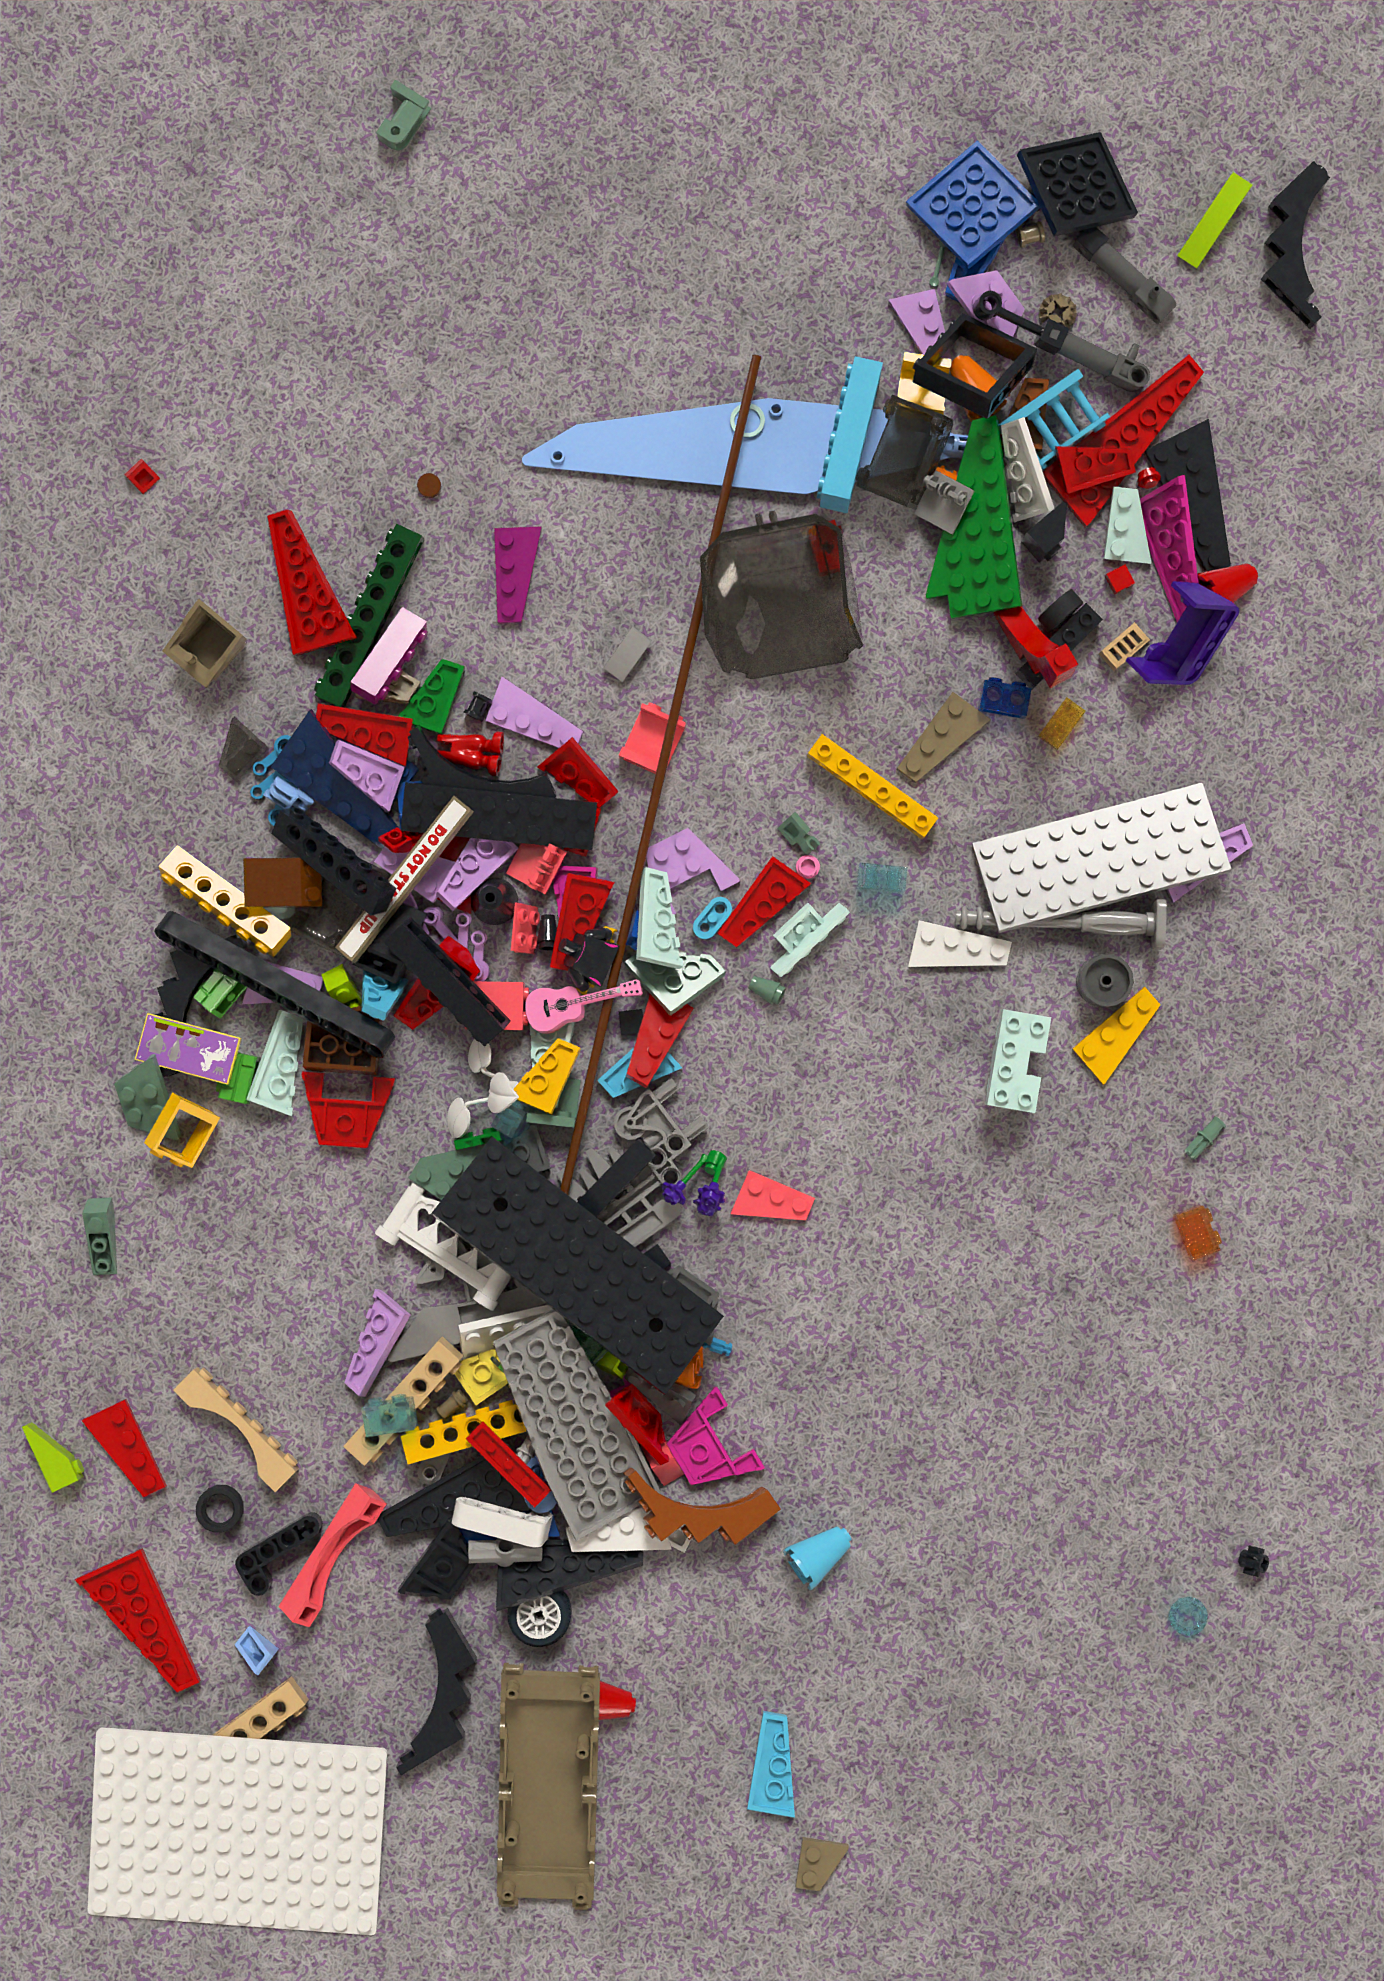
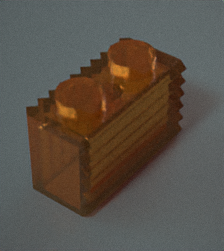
[1173,1204,1222,1261]

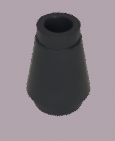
[536,914,557,951]

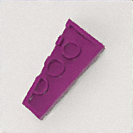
[494,526,542,624]

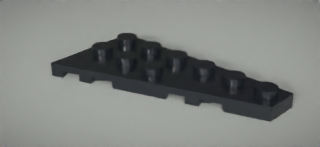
[378,1456,531,1537]

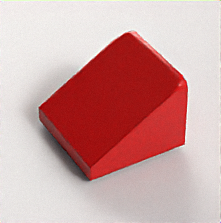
[124,459,160,494]

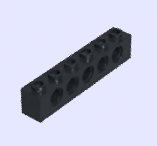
[271,807,397,916]

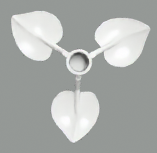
[447,1039,519,1140]

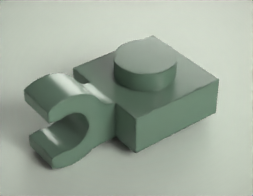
[777,812,820,855]

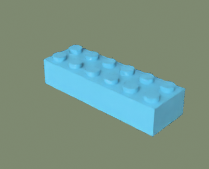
[817,356,883,513]

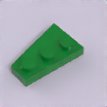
[398,659,465,734]

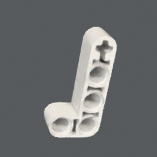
[451,1497,553,1547]

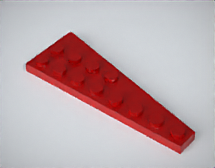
[1043,354,1204,528]

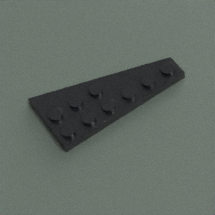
[1144,419,1231,572]
[496,1540,643,1611]

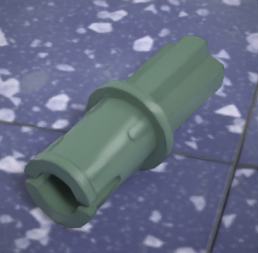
[1185,1116,1226,1159]

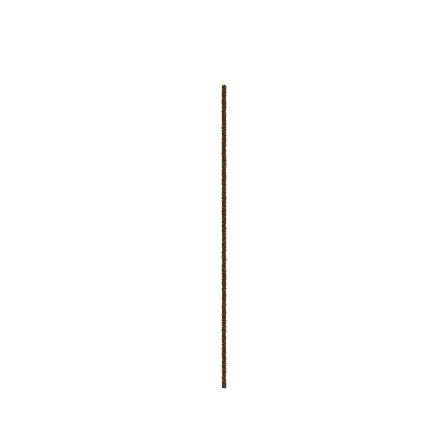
[560,355,761,1195]

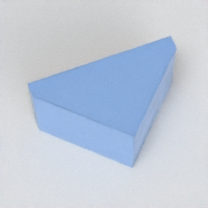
[235,1626,279,1675]

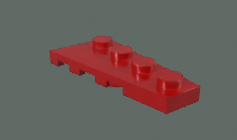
[316,703,414,766]
[717,856,811,948]
[550,873,615,971]
[626,993,694,1088]
[81,1399,167,1497]

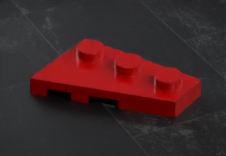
[1055,446,1136,493]

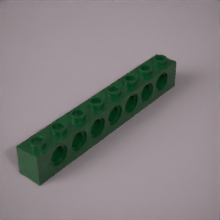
[314,523,424,708]

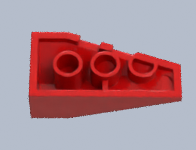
[394,936,480,1030]

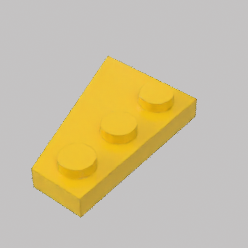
[514,1038,581,1115]

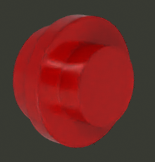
[1137,467,1161,489]

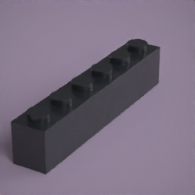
[383,916,511,1047]

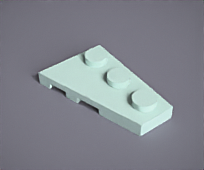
[1103,487,1151,564]

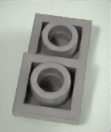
[603,627,652,682]

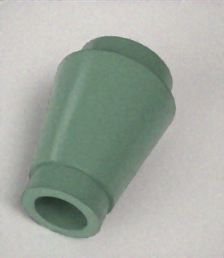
[748,976,786,1005]

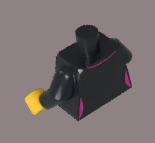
[558,926,620,995]

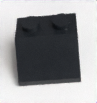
[1021,501,1067,563]

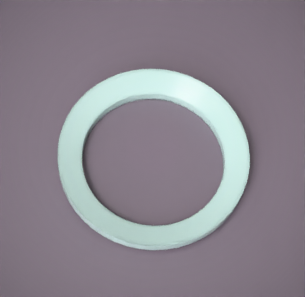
[730,404,765,437]

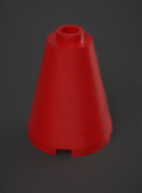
[1197,563,1258,603]
[599,1681,636,1720]

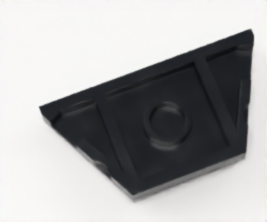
[398,1517,477,1600]

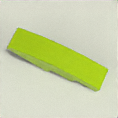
[1177,172,1253,268]

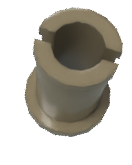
[437,1390,468,1419]

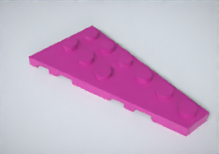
[1140,475,1199,622]

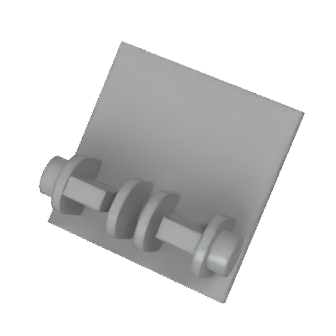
[914,470,974,534]

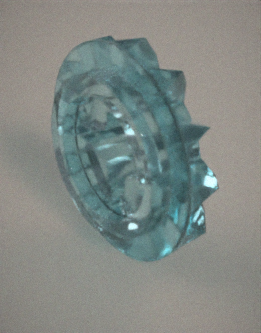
[1168,1596,1208,1636]

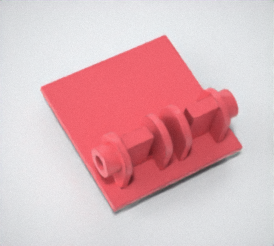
[506,843,567,895]
[511,902,540,954]

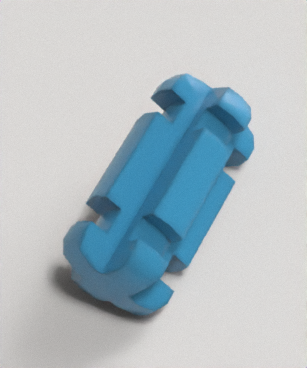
[703,1337,732,1356]

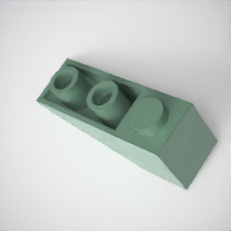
[82,1197,117,1275]

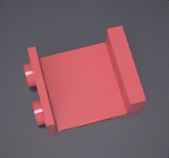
[619,702,686,774]

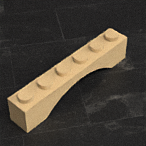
[173,1367,299,1492]

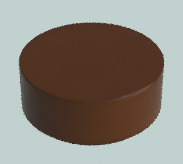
[417,473,442,498]

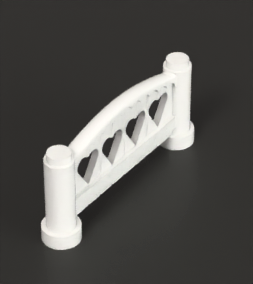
[375,1183,511,1311]

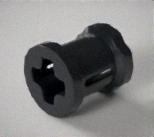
[463,691,493,722]

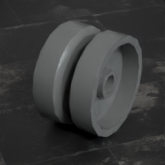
[1076,954,1134,1008]

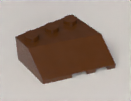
[302,1006,382,1076]

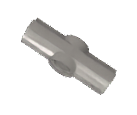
[468,1538,542,1567]

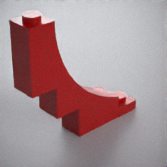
[993,607,1079,689]

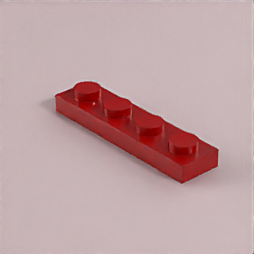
[465,1421,551,1508]

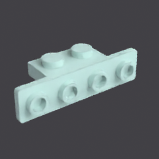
[770,903,850,977]

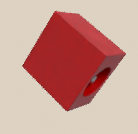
[1105,564,1135,595]

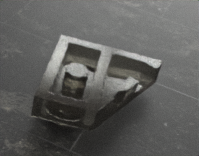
[219,716,269,783]

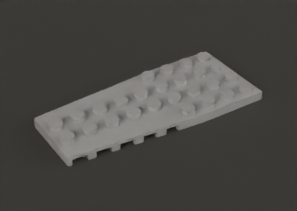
[493,1309,661,1541]

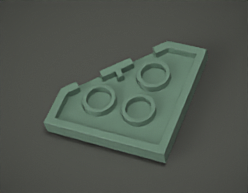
[625,952,726,1016]
[408,1143,487,1200]

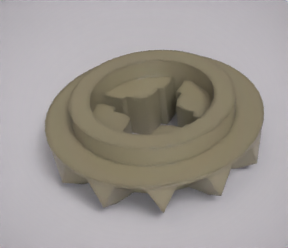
[1039,293,1077,328]

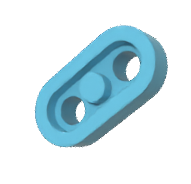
[693,897,732,940]

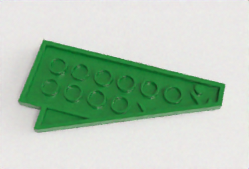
[926,415,1023,619]

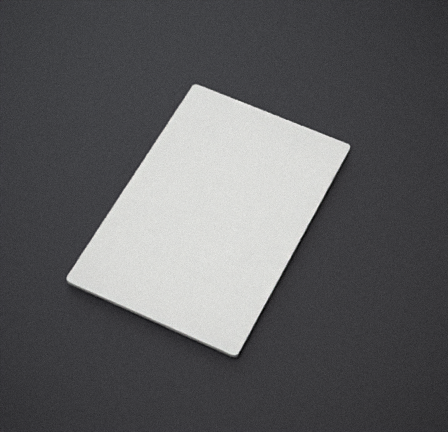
[88,1727,387,1935]

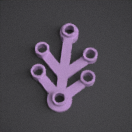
[423,906,490,981]

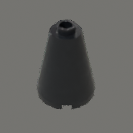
[471,878,519,925]

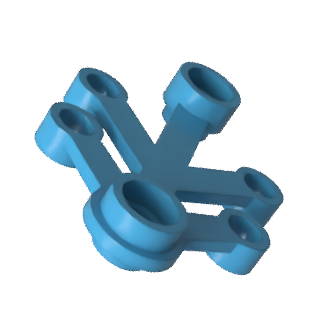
[250,735,313,826]

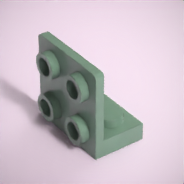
[526,1078,581,1128]

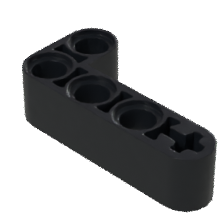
[235,1512,323,1596]

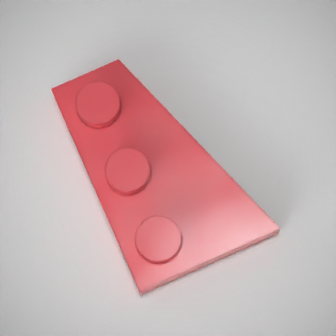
[730,1170,815,1220]

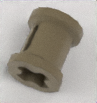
[1016,221,1045,248]

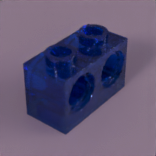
[978,677,1032,719]

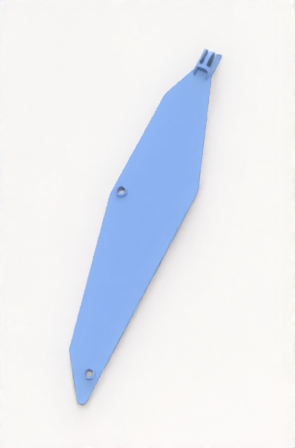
[522,398,968,495]

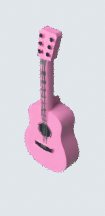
[526,980,643,1034]

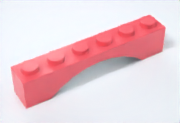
[278,1483,387,1627]

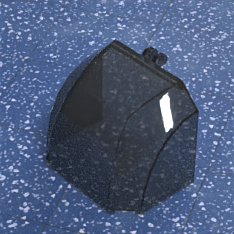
[700,510,863,679]

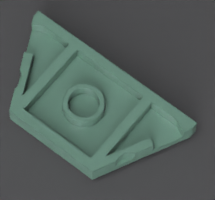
[114,1054,181,1140]

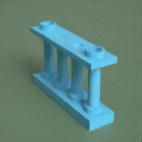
[999,369,1110,470]

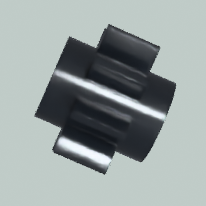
[1238,1545,1269,1577]

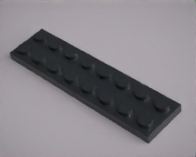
[401,782,597,850]

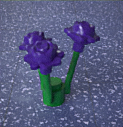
[661,1150,727,1216]

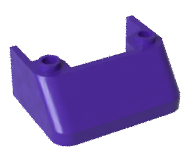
[1125,581,1239,685]

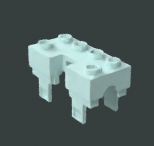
[985,1009,1051,1113]

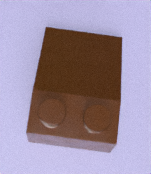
[243,858,322,908]

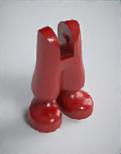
[437,731,504,776]

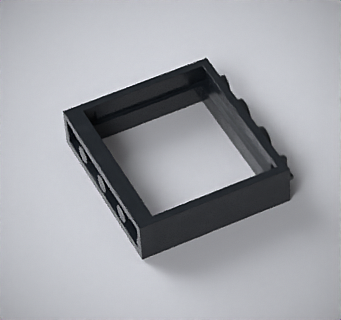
[912,313,1037,419]

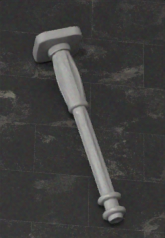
[956,899,1167,950]

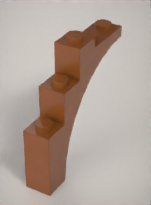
[623,1468,781,1545]

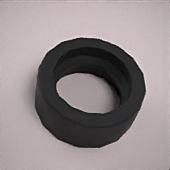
[1038,589,1083,633]
[196,1485,244,1533]

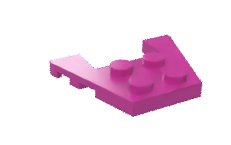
[667,1386,765,1485]

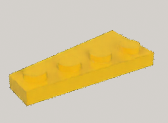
[1072,987,1160,1085]

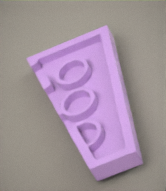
[485,677,583,748]
[1166,824,1253,903]
[436,838,518,911]
[344,1289,411,1397]

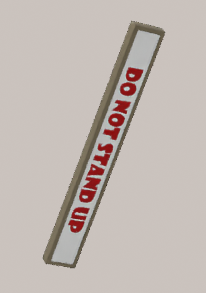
[335,796,474,963]

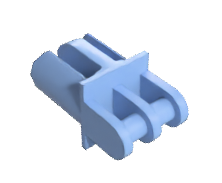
[263,776,314,812]

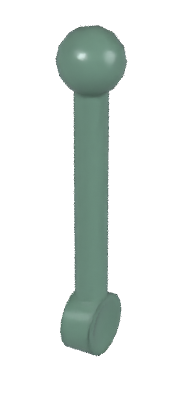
[929,241,946,287]

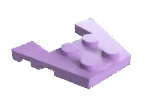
[646,828,740,914]

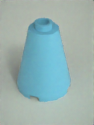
[783,1526,852,1590]

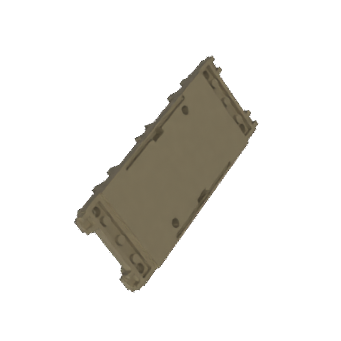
[497,1663,600,1910]

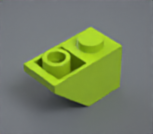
[321,964,362,1008]

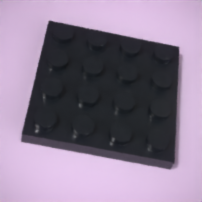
[1017,132,1138,237]

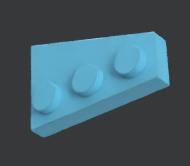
[362,970,409,1020]

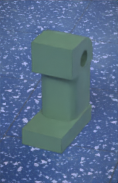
[376,80,431,150]

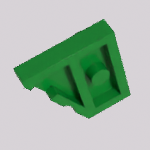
[454,1127,504,1150]

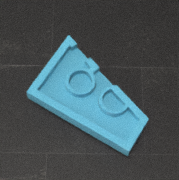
[597,1049,682,1098]

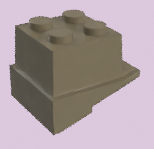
[162,599,247,688]

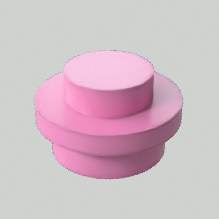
[796,855,820,879]

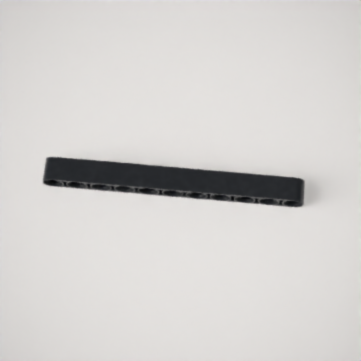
[154,911,395,1058]

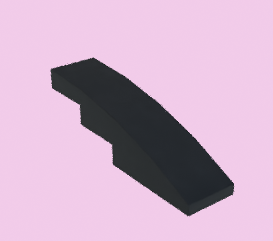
[577,1139,656,1217]

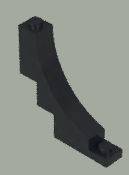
[1261,161,1330,329]
[396,1608,477,1775]

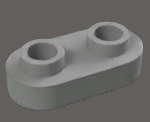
[418,1439,451,1485]

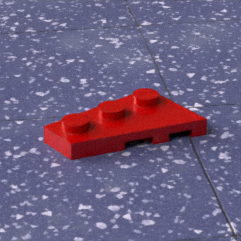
[537,737,619,808]

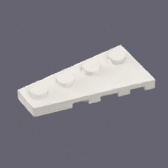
[566,1506,672,1552]

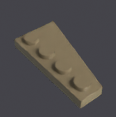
[897,692,991,783]

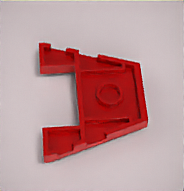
[301,1071,396,1148]

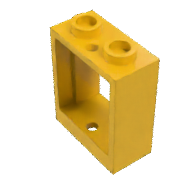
[144,1092,220,1168]

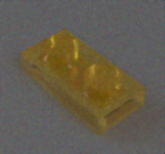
[1037,697,1085,750]

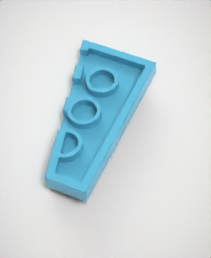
[747,1711,795,1818]

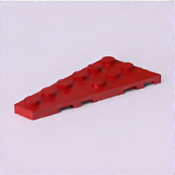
[267,509,357,655]
[75,1548,201,1692]

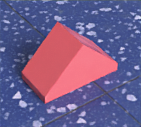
[640,1442,684,1486]

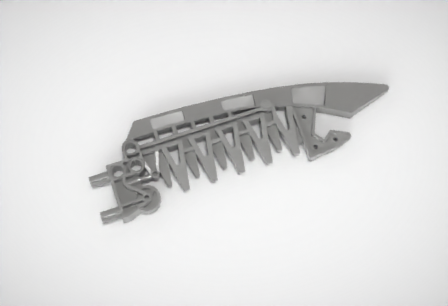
[387,1078,709,1362]

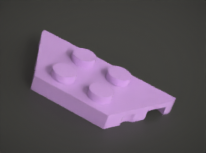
[946,270,1025,357]

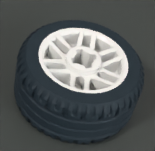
[507,1591,572,1647]

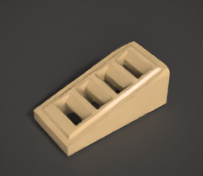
[1099,622,1150,671]

